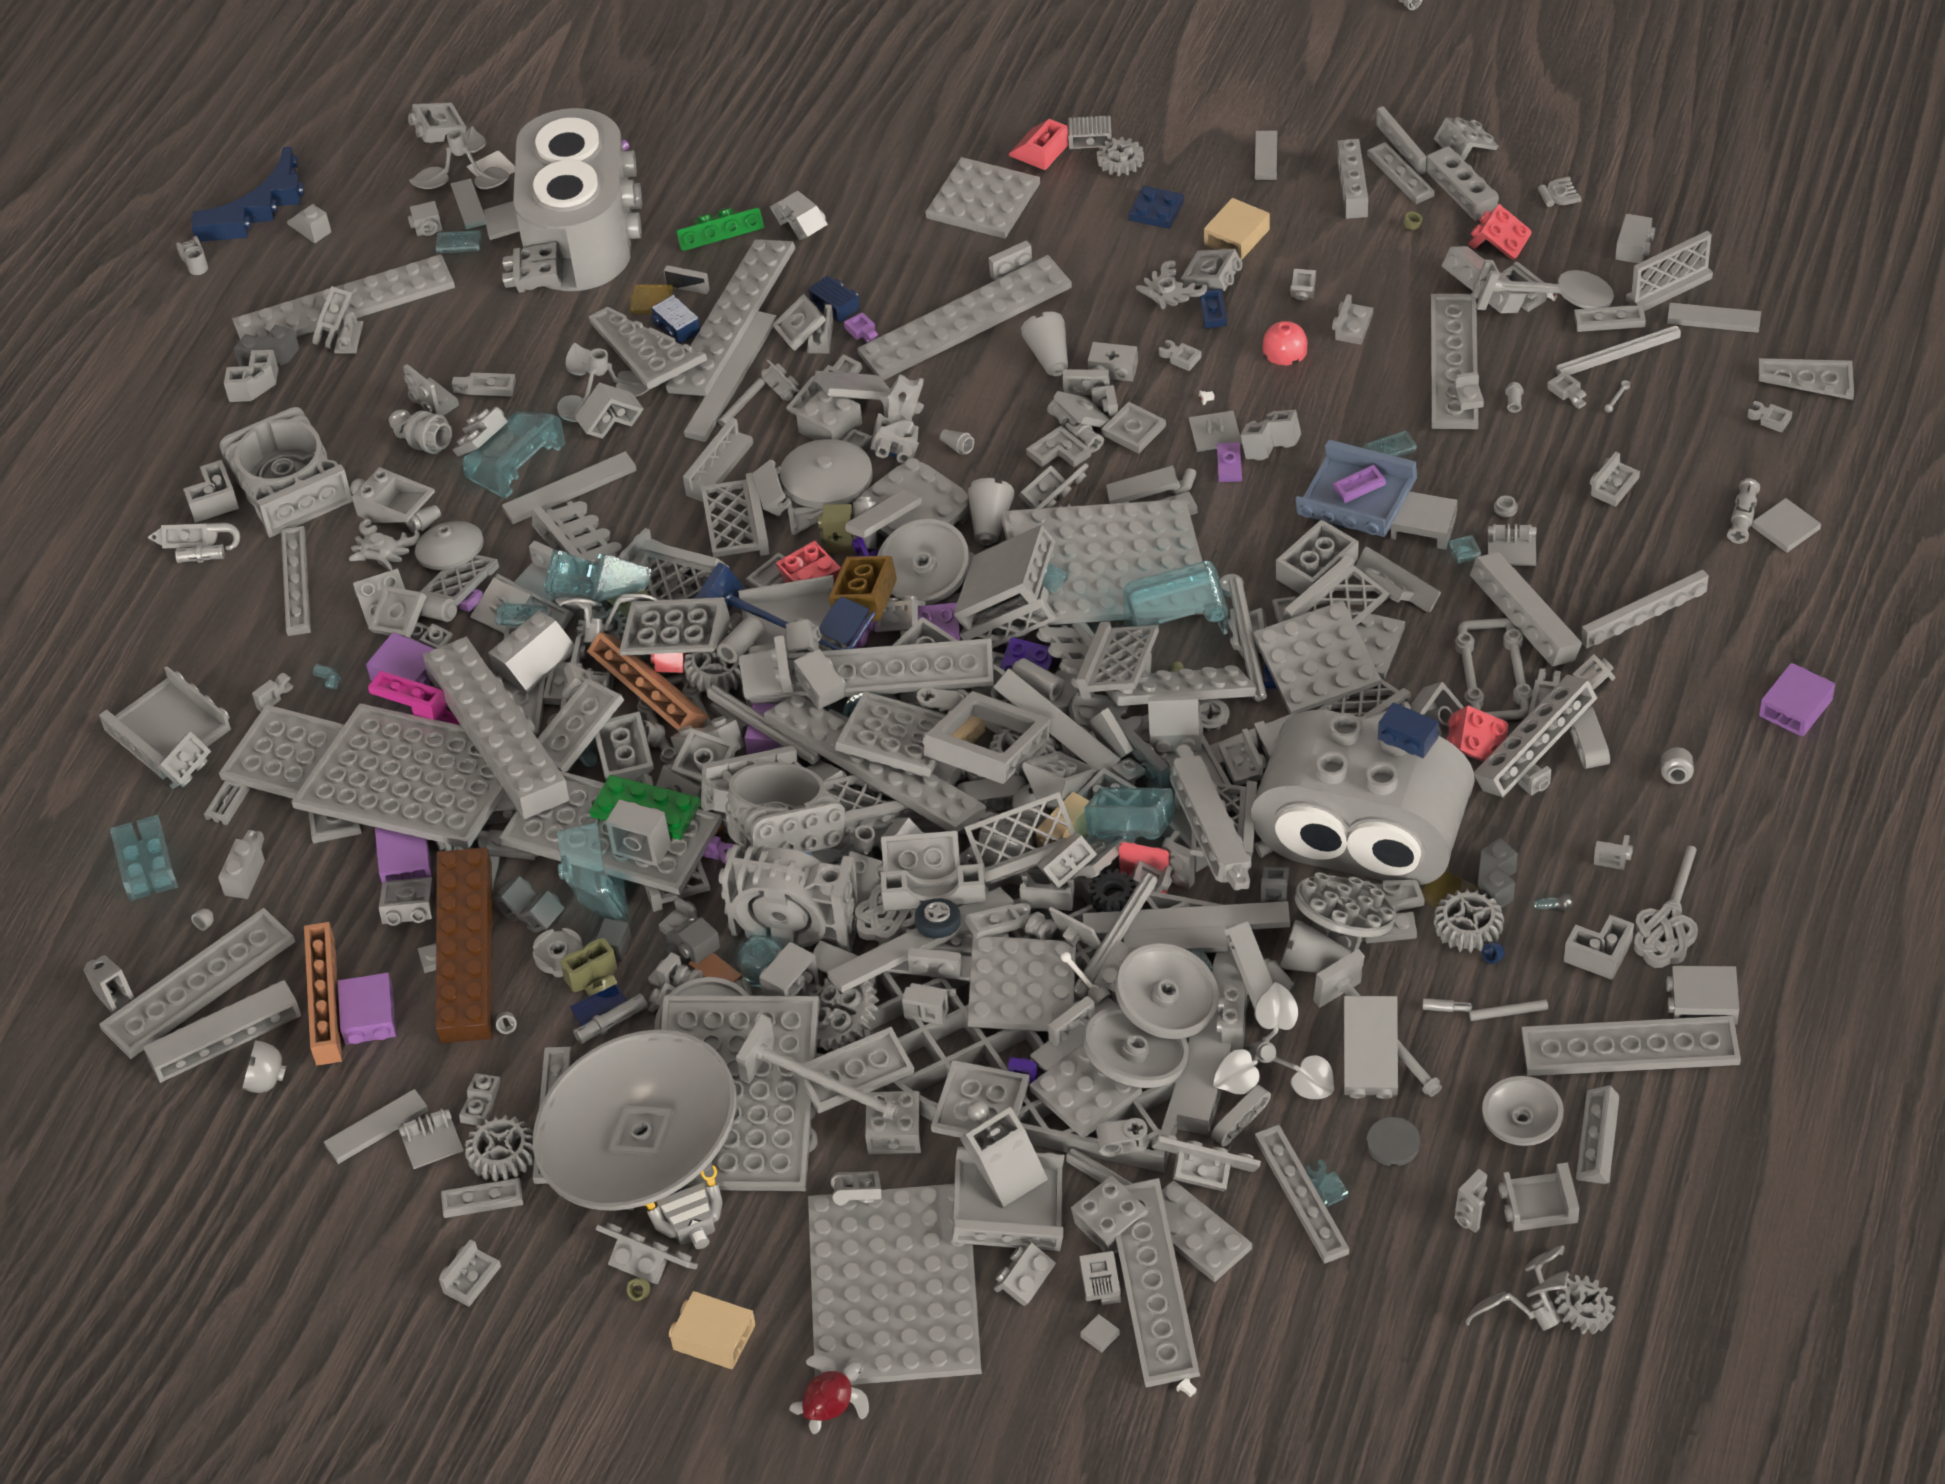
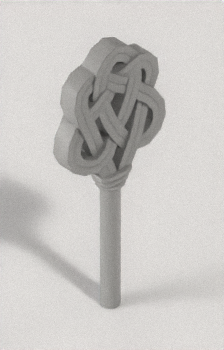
[855,846,975,943]
[1634,846,1698,968]

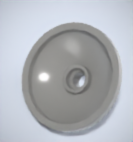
[415,521,484,570]
[1482,1076,1564,1146]

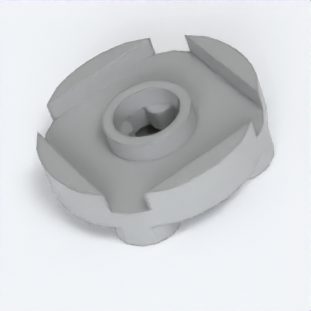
[533,928,583,977]

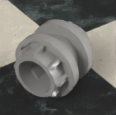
[403,410,452,454]

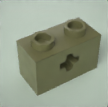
[818,504,854,554]

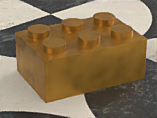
[829,556,897,622]

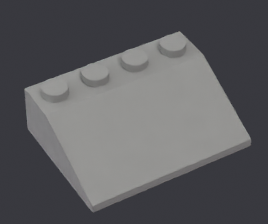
[619,597,730,656]

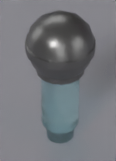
[1534,893,1574,911]

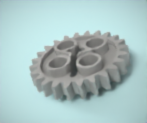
[809,978,879,1051]

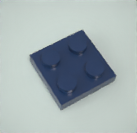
[1129,186,1184,229]

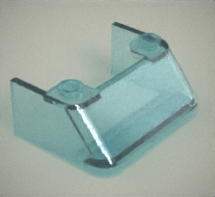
[1123,561,1228,648]
[557,823,629,923]

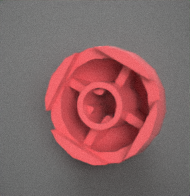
[1262,321,1308,366]

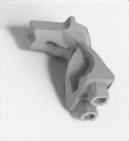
[870,374,924,464]

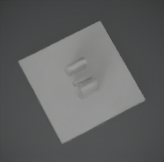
[1188,411,1242,452]
[470,578,532,634]
[1049,907,1101,950]

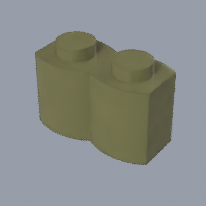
[560,938,617,992]

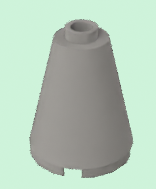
[1021,312,1068,376]
[968,478,1014,546]
[1280,920,1351,973]

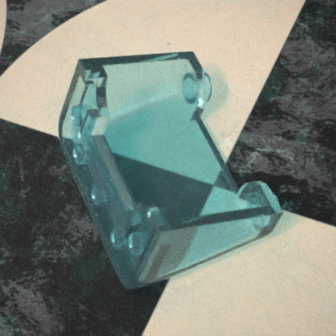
[463,411,566,499]
[544,550,651,602]

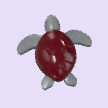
[790,1355,869,1435]

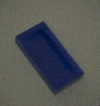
[570,984,627,1026]

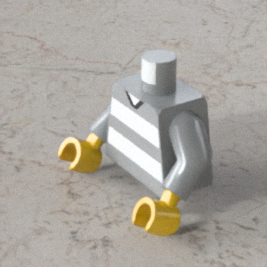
[644,1165,723,1249]

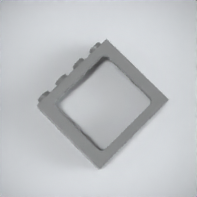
[923,691,1051,784]

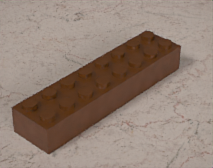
[436,847,492,1043]

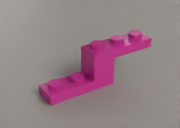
[368,671,461,726]

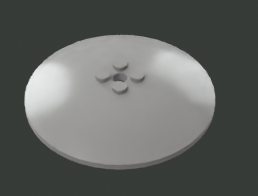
[533,1030,736,1210]

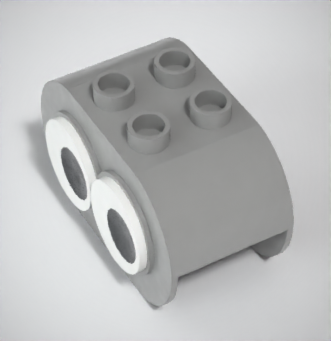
[513,108,642,291]
[1251,710,1474,885]

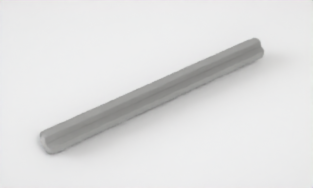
[1555,325,1681,375]
[1228,577,1267,702]
[707,685,820,764]
[1073,873,1157,999]

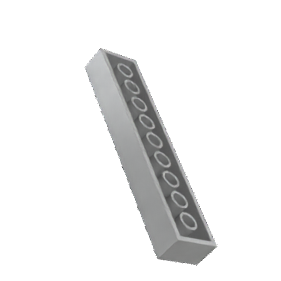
[423,636,569,819]

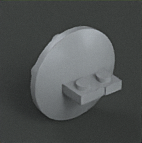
[1294,872,1396,953]

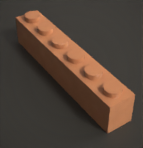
[587,632,709,730]
[304,922,342,1066]

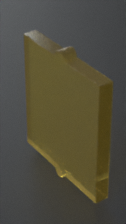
[630,285,673,313]
[1422,871,1478,916]

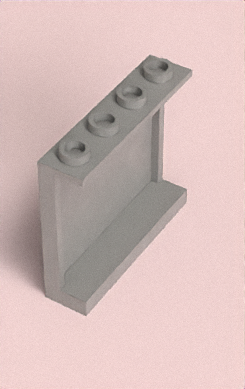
[954,525,1055,631]
[738,575,846,654]
[99,666,231,779]
[952,1147,1064,1251]

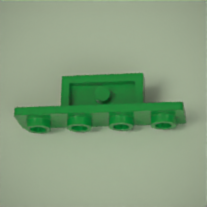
[676,207,764,251]

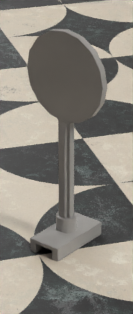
[1471,260,1614,310]

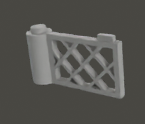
[416,555,499,622]

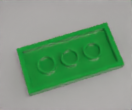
[589,775,701,840]

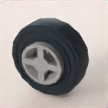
[915,898,961,938]

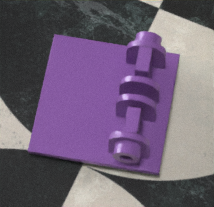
[918,603,960,641]

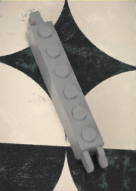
[1170,744,1251,890]

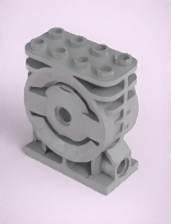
[220,407,353,538]
[701,746,845,853]
[719,844,860,953]

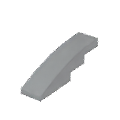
[786,354,862,415]

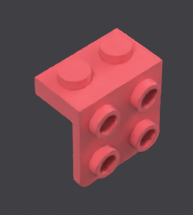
[1468,204,1532,260]
[1446,706,1508,762]
[1119,842,1170,894]

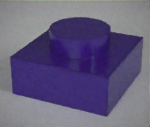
[1008,1057,1037,1085]

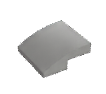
[484,201,520,240]

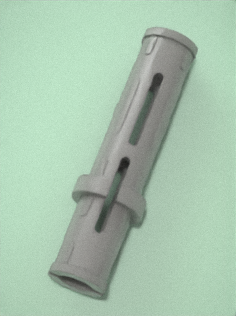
[573,993,648,1044]

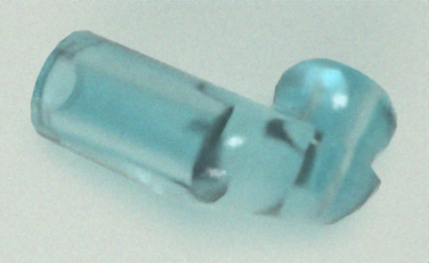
[313,664,341,689]
[578,738,598,767]

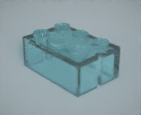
[1084,787,1175,839]
[110,815,178,901]

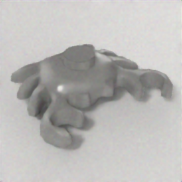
[1136,261,1207,309]
[349,519,420,571]

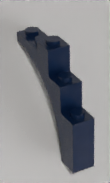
[192,146,305,242]

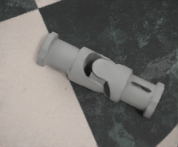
[1047,400,1104,453]
[1727,478,1760,544]

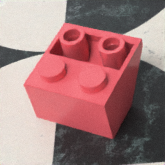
[1009,119,1068,170]
[776,541,841,584]

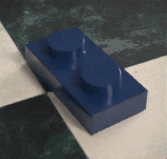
[1200,289,1227,328]

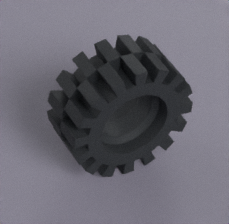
[1090,869,1136,912]

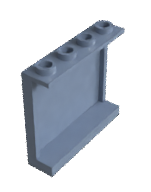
[1296,440,1417,537]

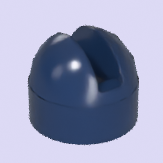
[1482,942,1505,964]

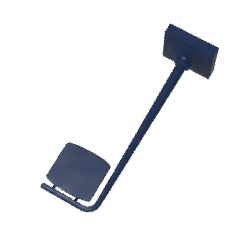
[694,562,876,650]

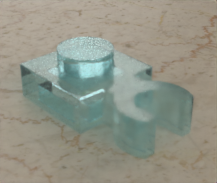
[1306,1160,1348,1207]

